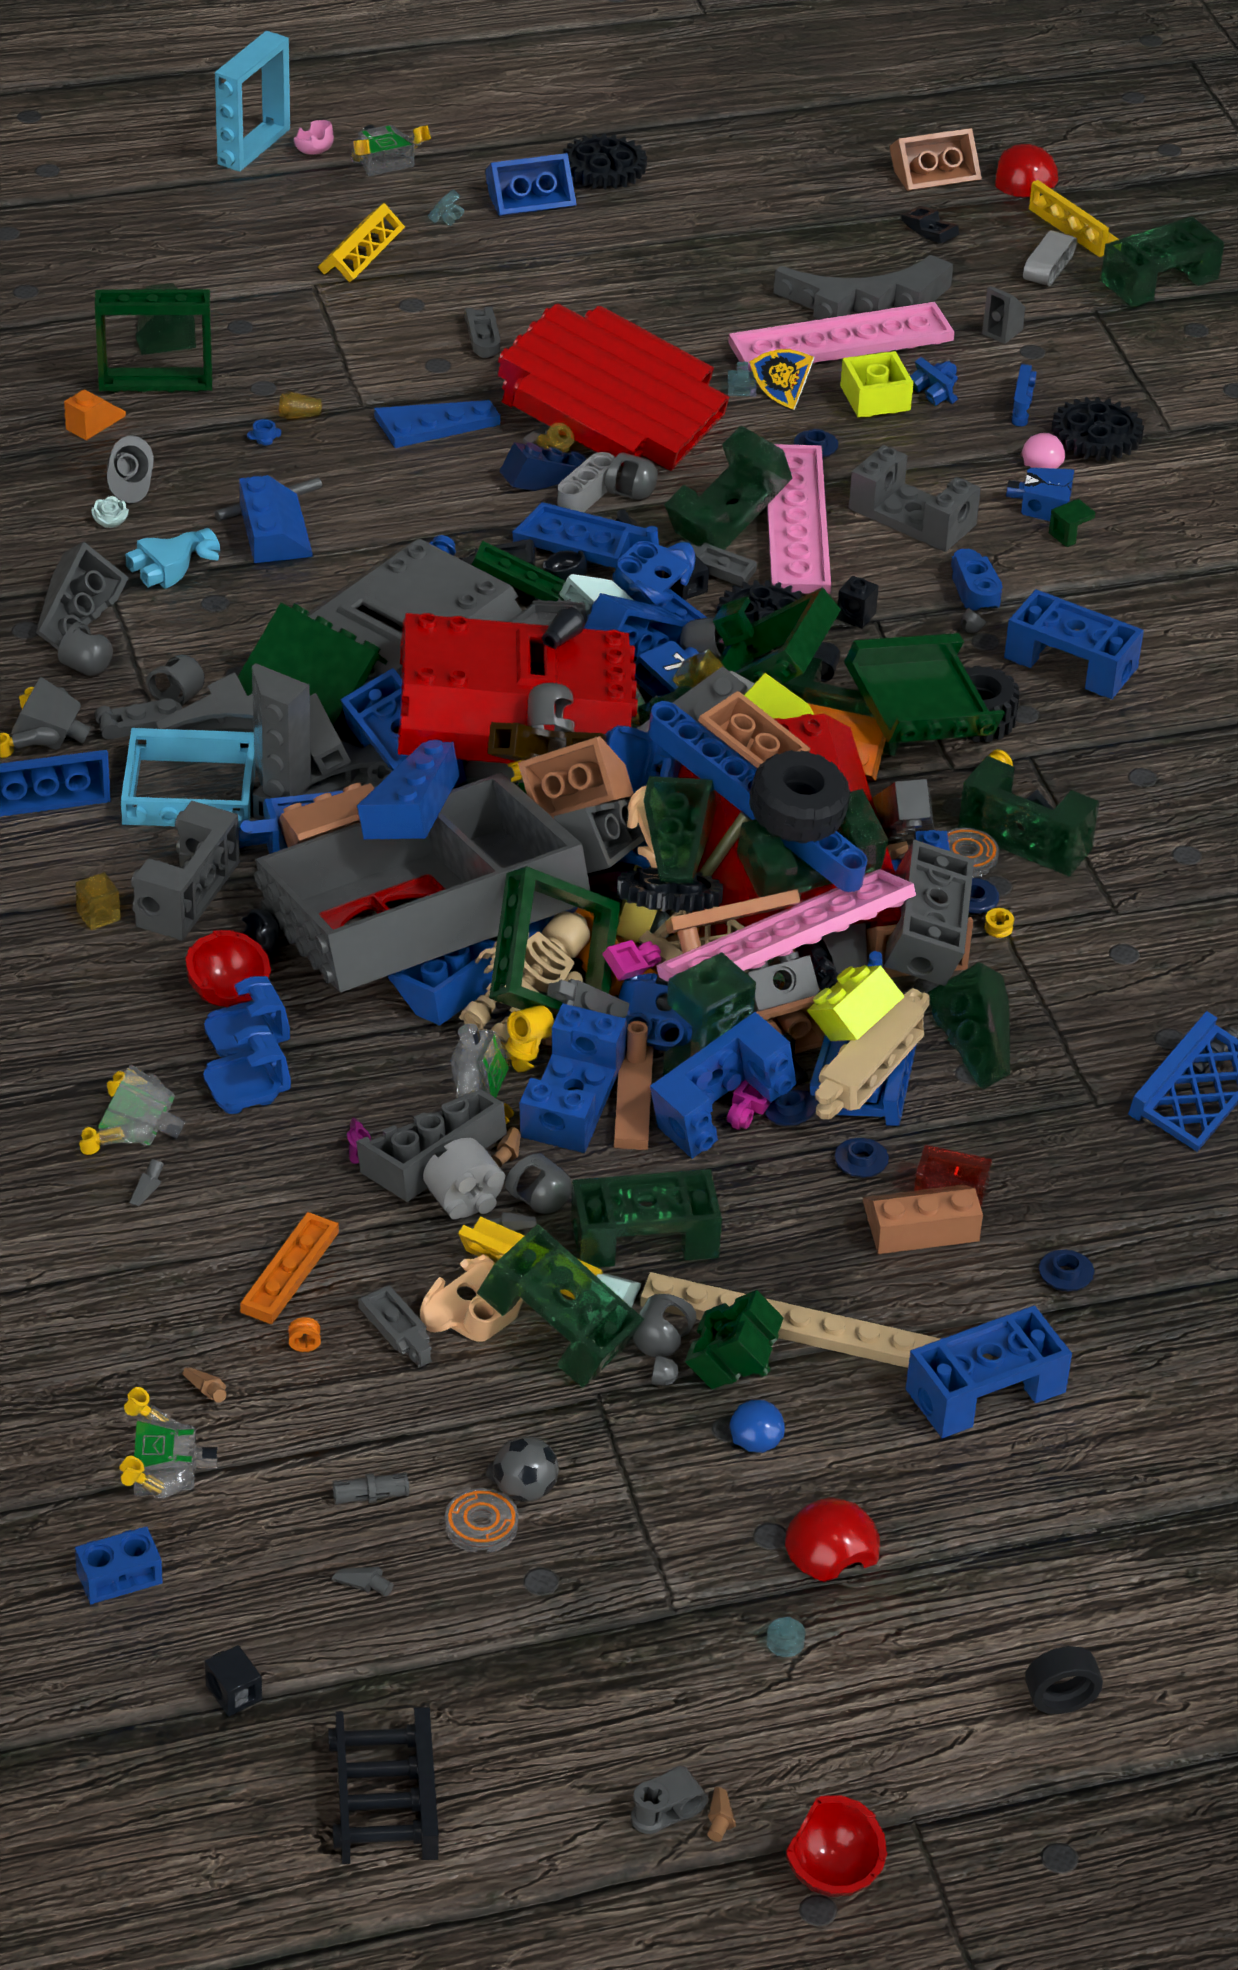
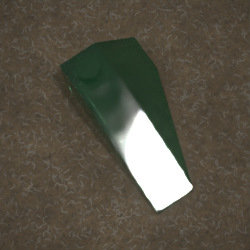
[135,283,196,355]
[643,776,717,883]
[928,962,1010,1089]

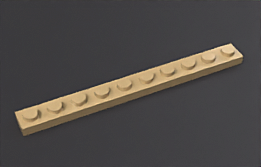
[640,1272,994,1368]

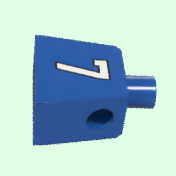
[634,641,702,703]

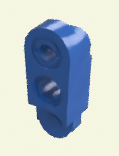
[951,549,1003,611]

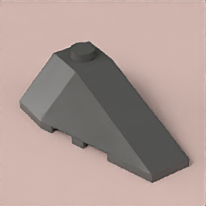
[36,541,128,650]

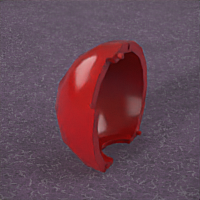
[995,144,1058,197]
[186,930,271,1007]
[785,1497,880,1582]
[786,1795,888,1897]

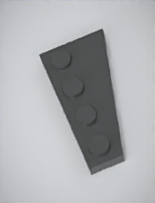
[637,666,748,732]

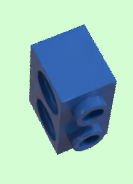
[75,1526,163,1605]

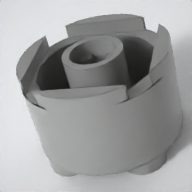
[423,1138,505,1219]

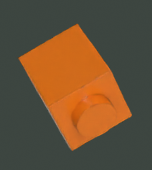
[64,389,126,440]

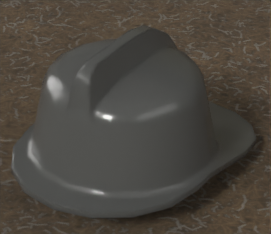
[107,435,154,504]

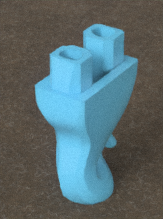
[125,528,220,589]

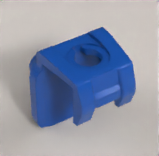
[605,725,681,794]
[204,976,290,1058]
[203,1025,291,1114]

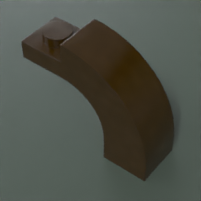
[487,722,606,761]

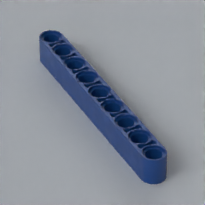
[648,701,867,892]

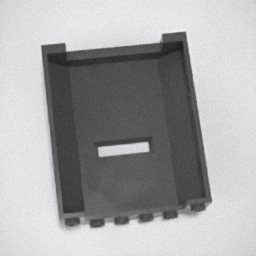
[308,538,522,734]

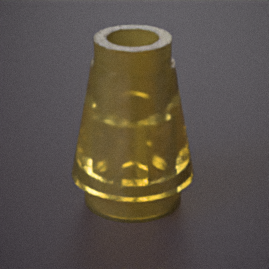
[279,391,322,420]

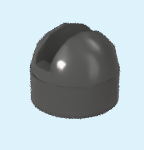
[961,608,987,634]
[651,1355,678,1386]

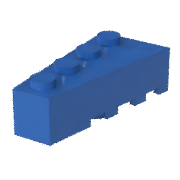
[584,593,688,657]
[357,740,460,839]

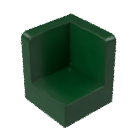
[1048,499,1096,547]
[713,596,755,646]

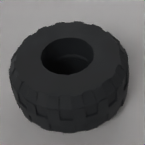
[749,750,850,843]

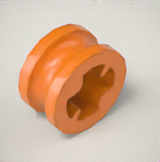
[288,1317,321,1352]

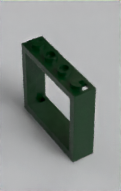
[95,289,213,392]
[709,587,841,684]
[489,866,620,1021]

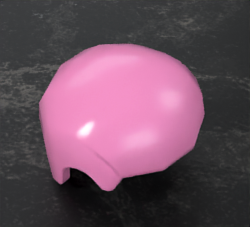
[294,120,334,155]
[1021,433,1065,469]

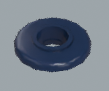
[794,429,838,458]
[969,878,999,914]
[766,1090,818,1126]
[835,1138,889,1178]
[1039,1249,1095,1292]

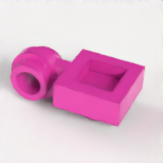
[602,940,662,981]
[727,1080,772,1130]

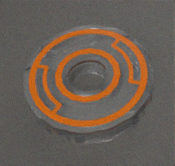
[947,828,999,877]
[444,1488,519,1553]

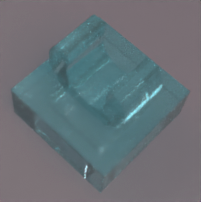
[428,189,464,226]
[727,362,757,396]

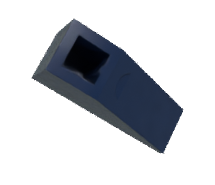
[499,442,586,491]

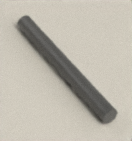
[214,477,322,522]

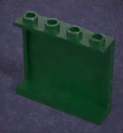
[238,602,388,732]
[844,633,1005,743]

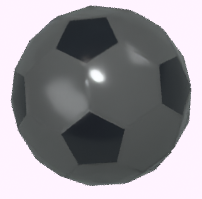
[493,1436,559,1502]

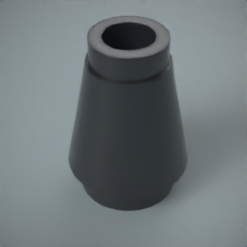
[542,607,585,649]

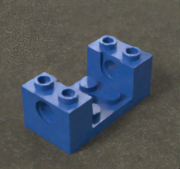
[1004,589,1144,699]
[340,668,467,788]
[519,1003,627,1153]
[650,1012,796,1159]
[906,1305,1072,1438]

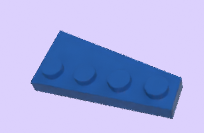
[374,400,501,448]

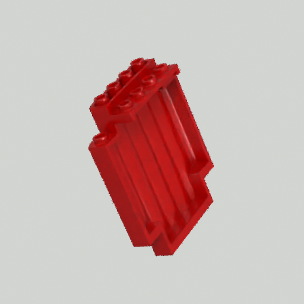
[498,303,730,471]

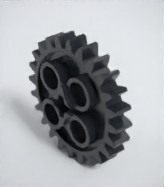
[563,133,647,190]
[1051,397,1144,461]
[717,580,802,650]
[616,867,723,913]

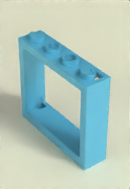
[215,30,290,172]
[121,728,256,827]

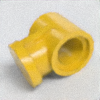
[505,1006,554,1060]

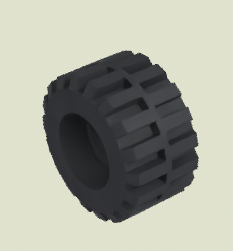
[961,666,1020,742]

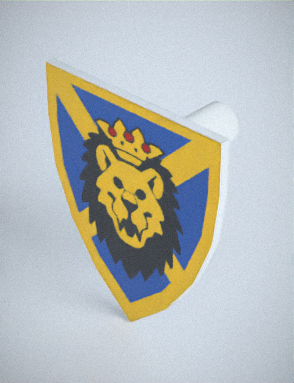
[749,349,815,410]

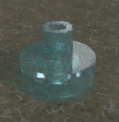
[767,1617,805,1657]

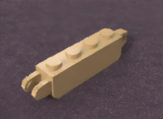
[815,988,929,1120]

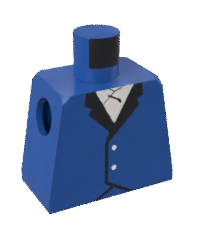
[1006,468,1074,521]

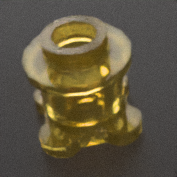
[536,423,574,453]

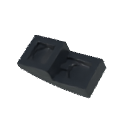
[901,206,960,244]

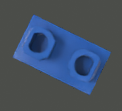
[910,357,958,406]

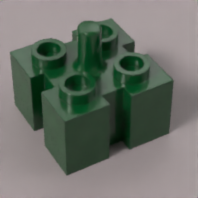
[685,1290,784,1389]

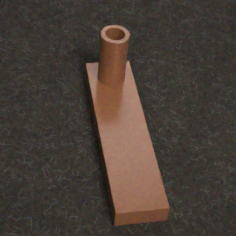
[665,889,800,954]
[614,1021,653,1150]

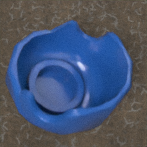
[729,1399,785,1453]

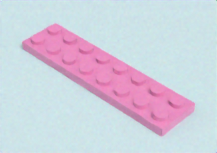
[728,302,954,374]
[764,444,831,594]
[656,869,916,994]

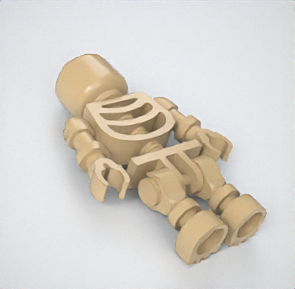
[459,911,590,1046]

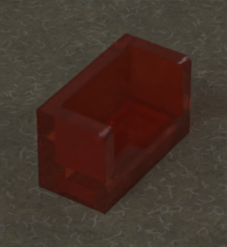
[914,1145,992,1208]

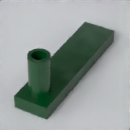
[471,541,566,602]

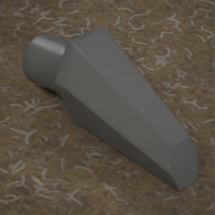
[130,1159,164,1206]
[489,1212,537,1232]
[331,1567,394,1597]

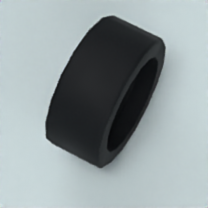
[1025,1646,1103,1714]

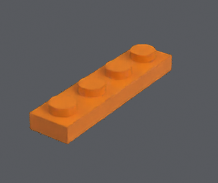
[240,1212,339,1324]

